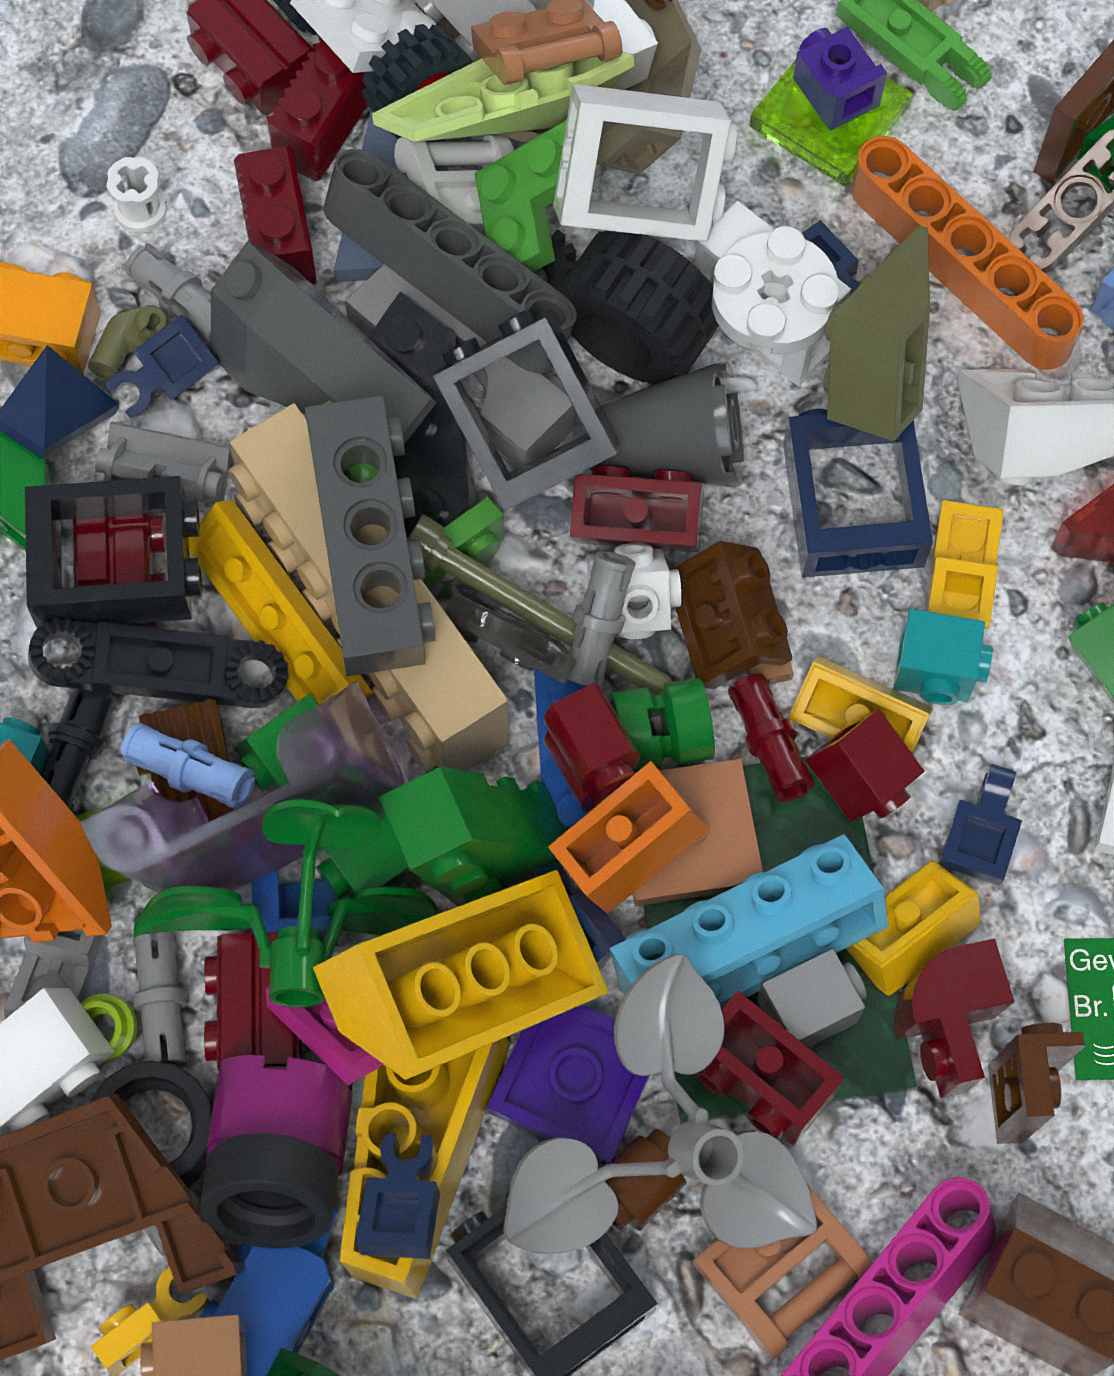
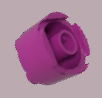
[206,1055,353,1176]

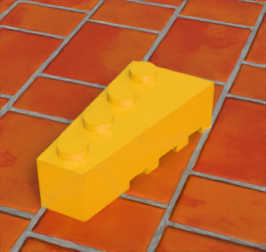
[339,1037,510,1300]

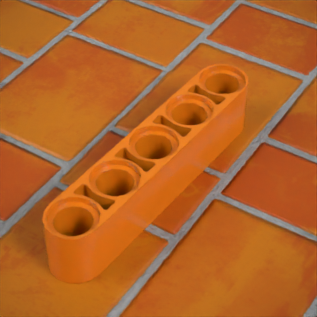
[851,136,1084,370]

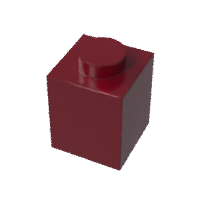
[805,709,925,822]

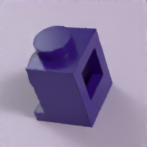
[793,27,887,131]

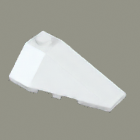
[958,369,1114,485]

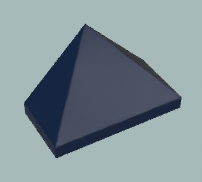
[0,345,119,459]

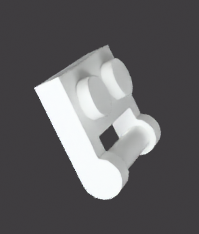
[394,135,514,235]

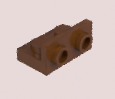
[674,541,792,689]
[988,1023,1085,1144]

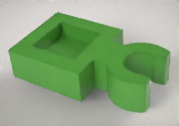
[421,497,504,589]

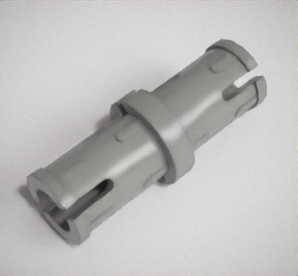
[125,243,211,344]
[562,551,636,686]
[132,932,187,1068]

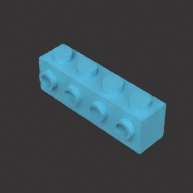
[609,834,888,1010]

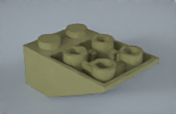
[823,225,930,441]

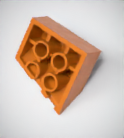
[0,739,112,943]

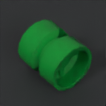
[610,678,715,772]

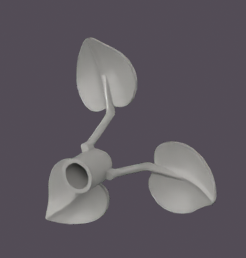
[504,954,817,1254]

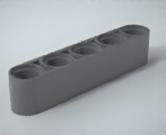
[323,149,577,373]

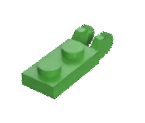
[836,0,992,111]

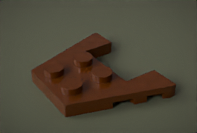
[0,1094,245,1360]

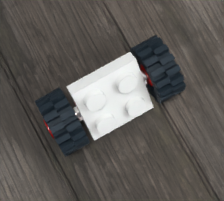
[273,0,473,139]

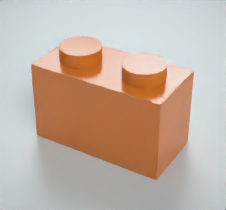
[548,761,709,914]

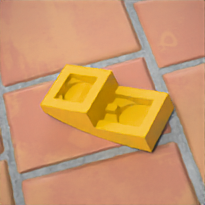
[927,500,1004,629]

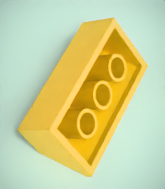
[313,870,609,1080]

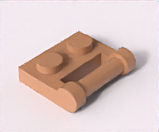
[471,0,622,85]
[692,1184,873,1360]

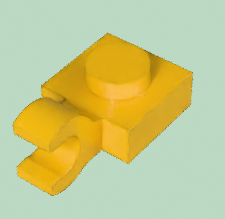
[90,1266,210,1376]

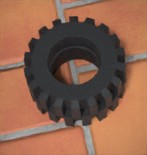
[557,230,719,385]

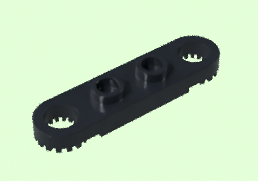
[28,618,289,708]

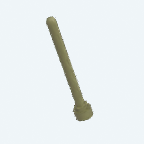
[407,514,672,695]

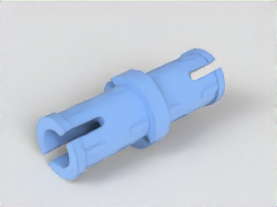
[121,723,255,810]

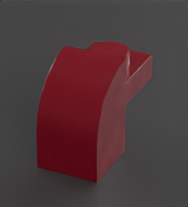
[894,938,1015,1098]

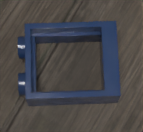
[783,409,933,578]

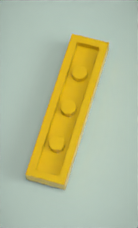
[189,500,373,731]

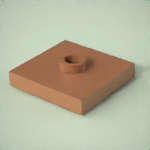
[632,759,763,907]

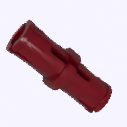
[728,673,815,802]

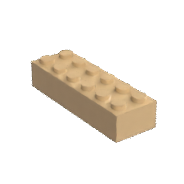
[228,403,509,772]

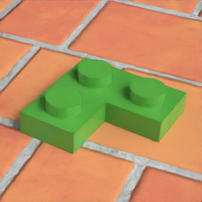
[474,120,567,272]

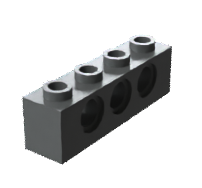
[305,395,436,677]

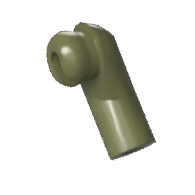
[88,305,169,380]

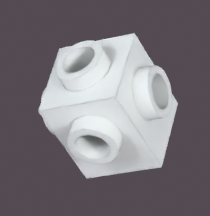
[587,543,681,639]

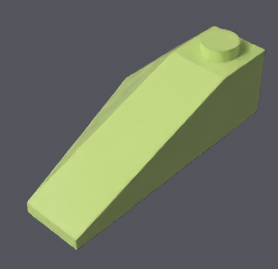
[372,51,635,142]

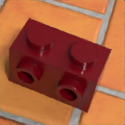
[570,466,704,553]
[695,991,845,1146]

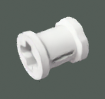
[106,157,167,234]

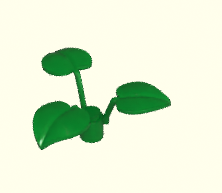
[133,799,439,1007]

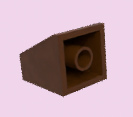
[958,1193,1114,1376]

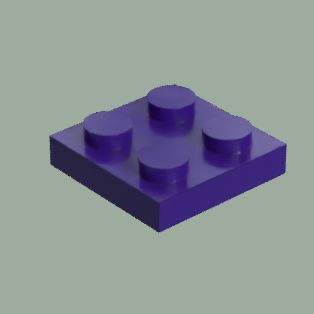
[486,1005,650,1166]

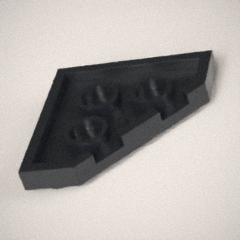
[368,292,477,534]

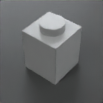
[756,949,867,1047]

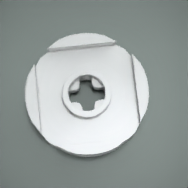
[712,226,839,355]

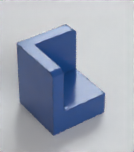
[251,868,339,947]

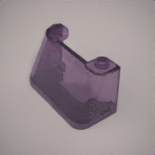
[80,681,405,893]

